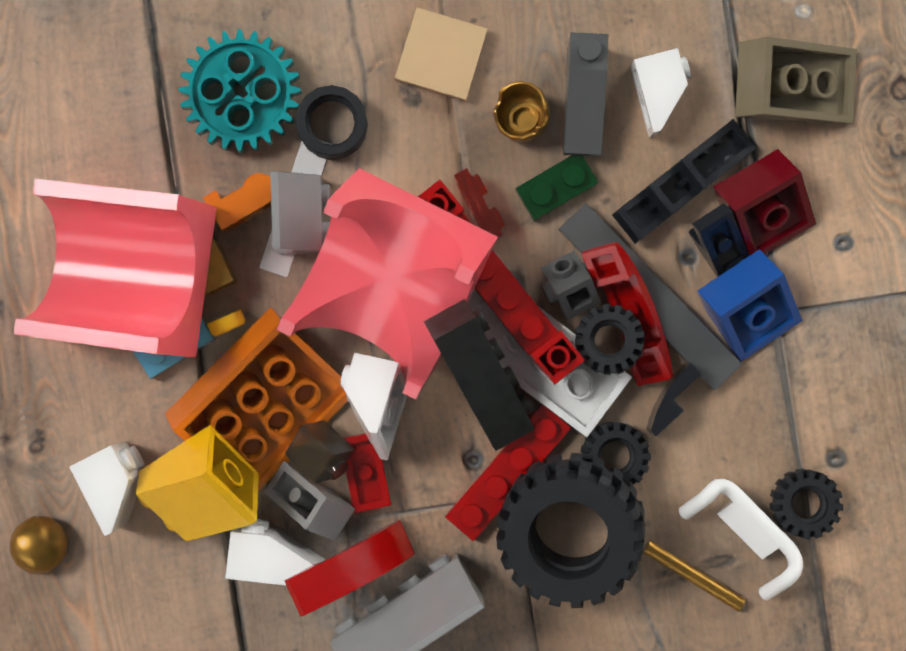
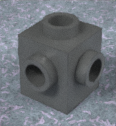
[541,251,601,320]

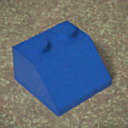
[697,249,803,362]

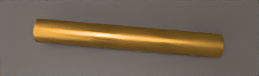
[643,540,746,612]

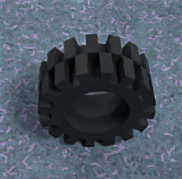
[575,304,644,375]
[580,422,651,484]
[769,469,844,539]

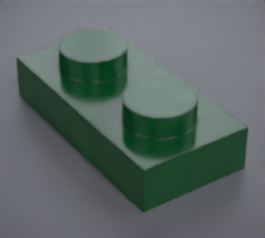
[515,155,599,222]

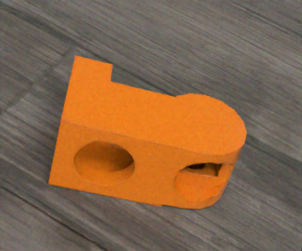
[203,173,271,233]

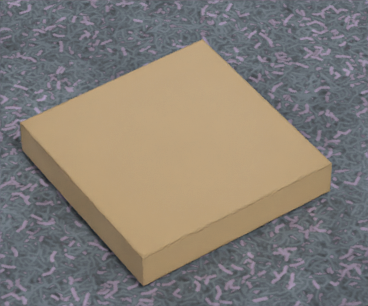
[395,7,488,102]

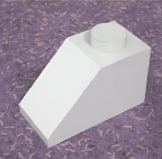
[630,48,691,138]

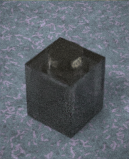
[285,420,355,484]

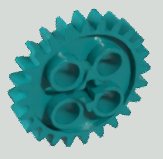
[178,29,302,153]

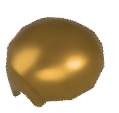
[493,81,551,142]
[9,516,68,574]

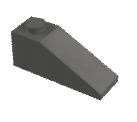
[563,32,609,157]

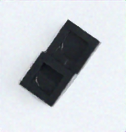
[646,362,702,436]

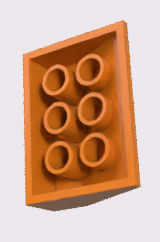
[165,307,348,491]

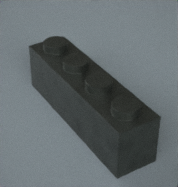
[424,299,535,451]

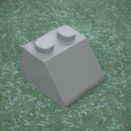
[270,172,331,255]

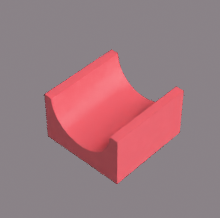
[14,179,217,358]

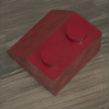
[713,149,816,256]

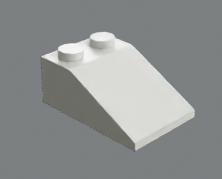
[225,519,326,586]

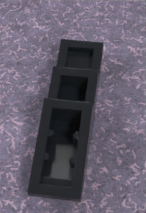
[612,119,756,244]

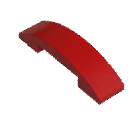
[581,242,673,386]
[284,520,415,617]

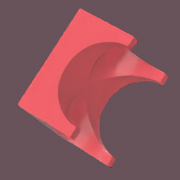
[277,168,498,400]

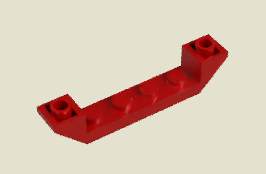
[418,179,585,385]

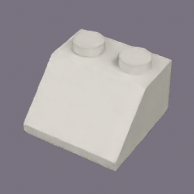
[341,353,407,460]
[69,442,144,536]

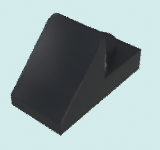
[689,203,749,277]

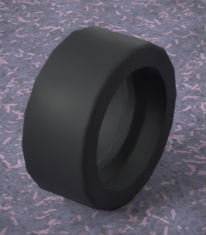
[295,85,368,160]

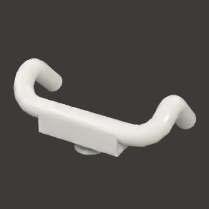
[679,479,803,601]

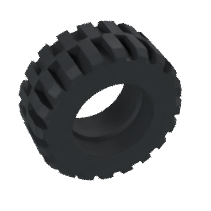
[496,453,646,608]

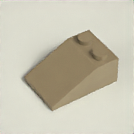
[735,37,857,124]

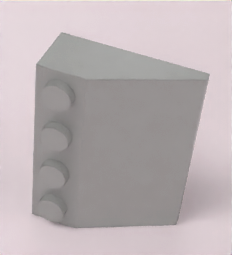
[330,553,484,651]

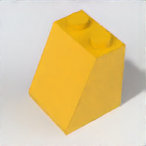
[136,425,259,542]

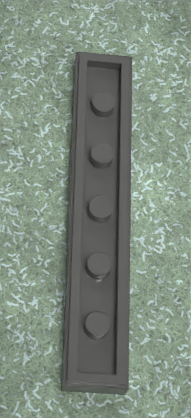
[558,203,742,390]

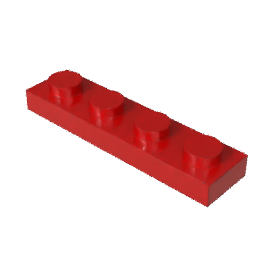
[445,404,571,541]

